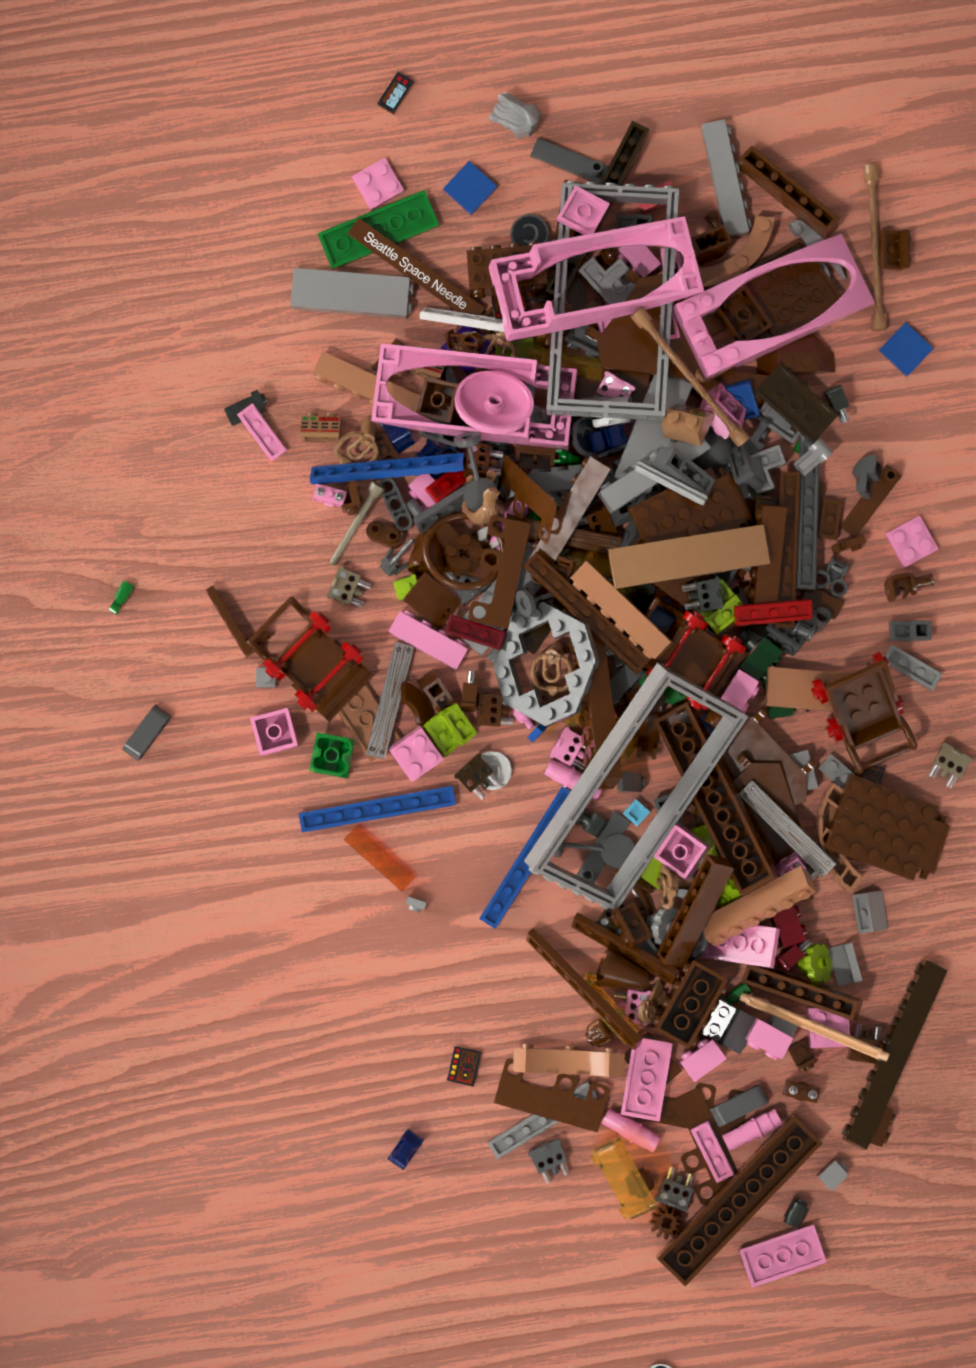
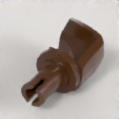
[884,572,934,602]

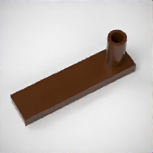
[839,464,902,538]
[206,586,271,658]

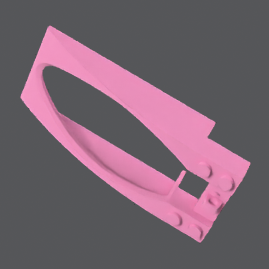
[488,216,704,341]
[672,234,875,379]
[371,343,578,450]

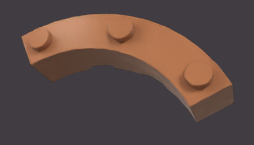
[698,216,775,291]
[815,783,863,893]
[513,1044,625,1077]

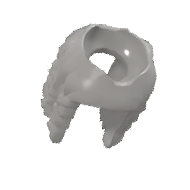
[488,92,542,140]

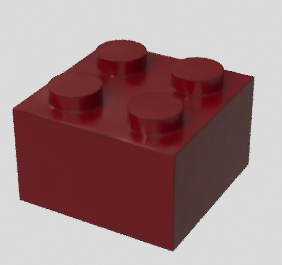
[770,905,808,948]

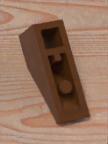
[417,670,456,713]

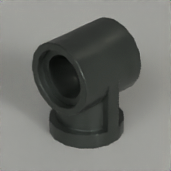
[737,624,767,653]
[575,807,609,839]

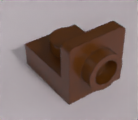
[788,1039,817,1071]

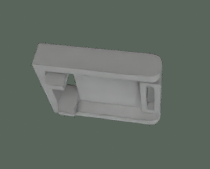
[755,403,800,445]

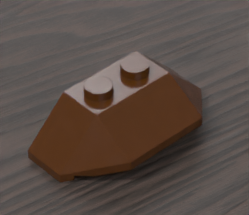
[756,334,835,376]

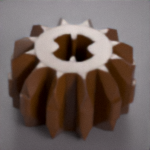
[649,1205,683,1240]

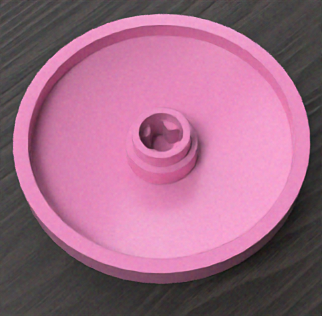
[455,371,534,434]

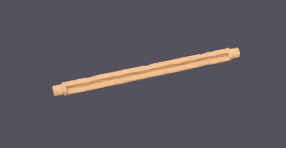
[740,993,890,1062]

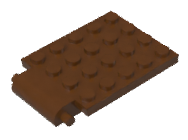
[716,237,841,341]
[628,467,754,544]
[824,774,950,881]

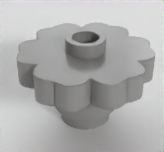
[646,907,678,945]

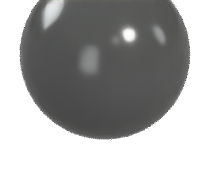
[692,430,734,474]

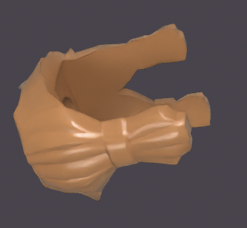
[461,470,504,524]

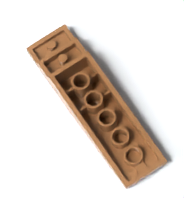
[608,525,770,589]

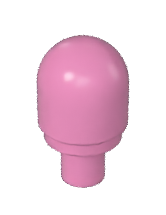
[513,709,535,730]

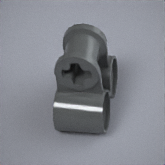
[816,555,850,598]
[792,598,831,642]

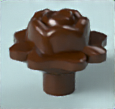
[597,248,617,267]

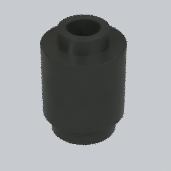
[783,1198,810,1229]

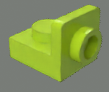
[393,574,420,601]

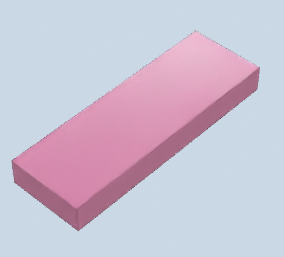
[237,403,287,462]
[690,1121,734,1183]

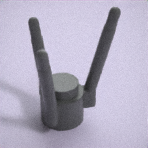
[379,537,414,577]

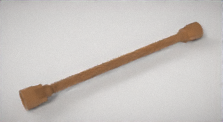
[863,164,887,331]
[630,307,750,447]

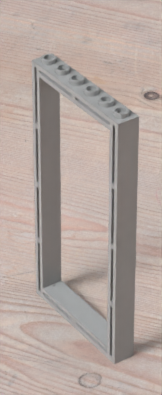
[546,181,679,421]
[524,663,748,910]

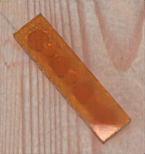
[344,825,415,892]

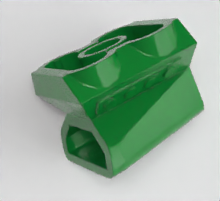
[309,733,355,779]

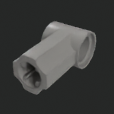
[793,438,833,476]

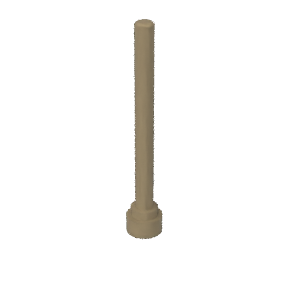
[329,481,385,566]

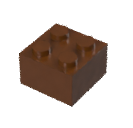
[416,377,461,426]

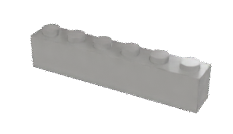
[701,119,751,239]
[598,438,710,514]

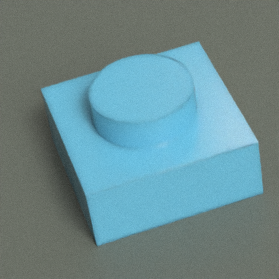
[623,799,650,826]

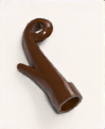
[614,868,654,923]

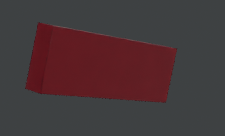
[444,614,506,651]

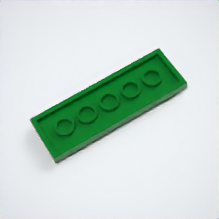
[317,190,439,270]

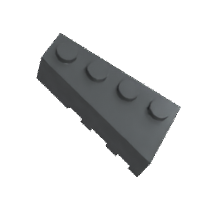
[525,465,603,498]

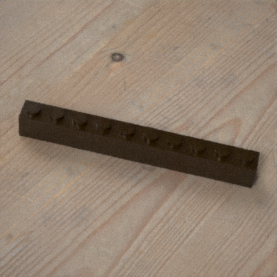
[545,121,649,300]
[841,960,948,1150]

